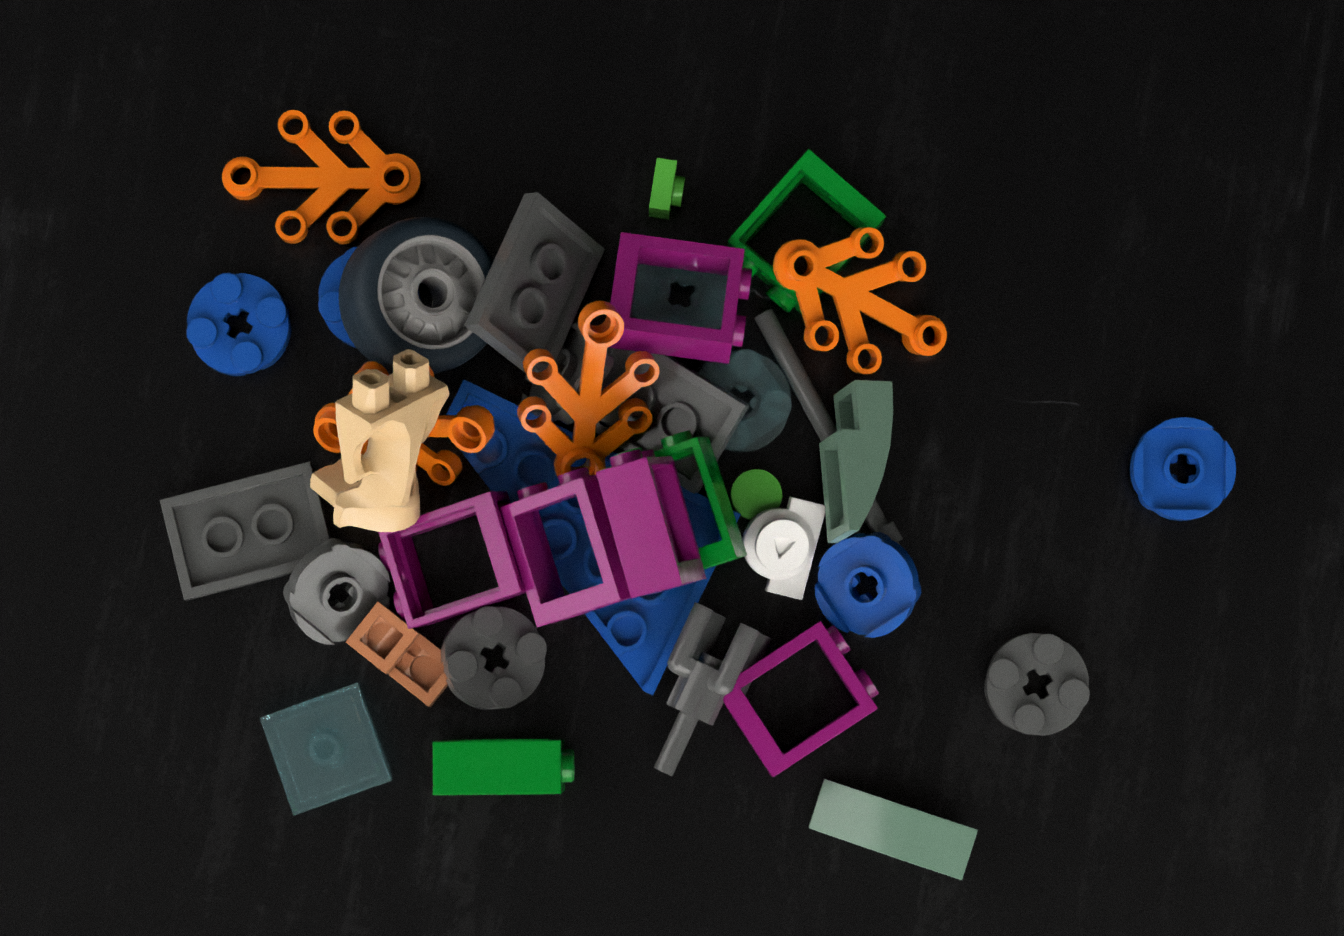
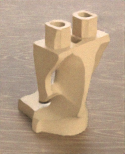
[310,349,450,532]

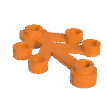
[222,110,421,244]
[773,227,947,374]
[517,301,660,478]
[313,361,495,486]

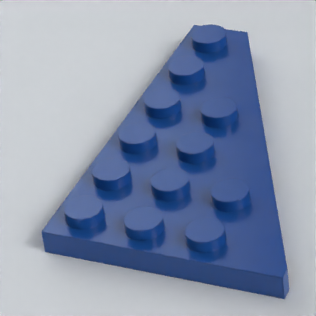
[446,380,741,695]

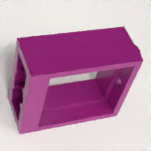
[607,232,752,364]
[596,449,707,598]
[500,467,631,627]
[378,491,526,629]
[723,621,879,777]

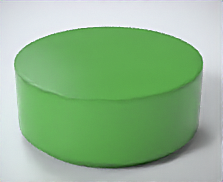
[730,469,782,521]

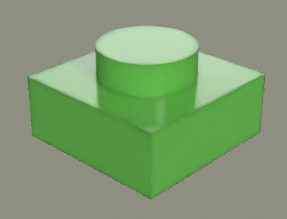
[649,158,685,220]

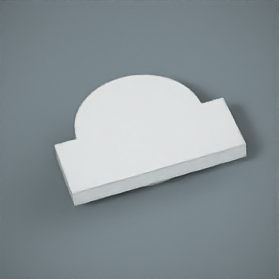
[742,496,825,600]

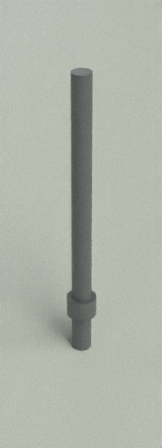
[754,309,919,578]

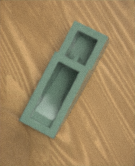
[819,380,893,543]
[808,779,978,880]

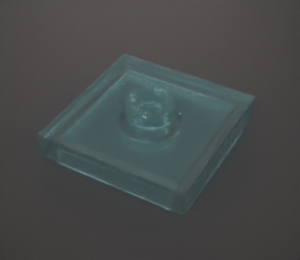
[260,683,393,816]

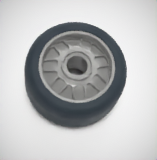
[338,217,494,374]

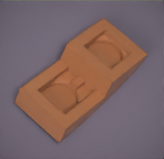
[346,601,448,707]

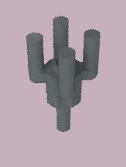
[654,602,771,776]

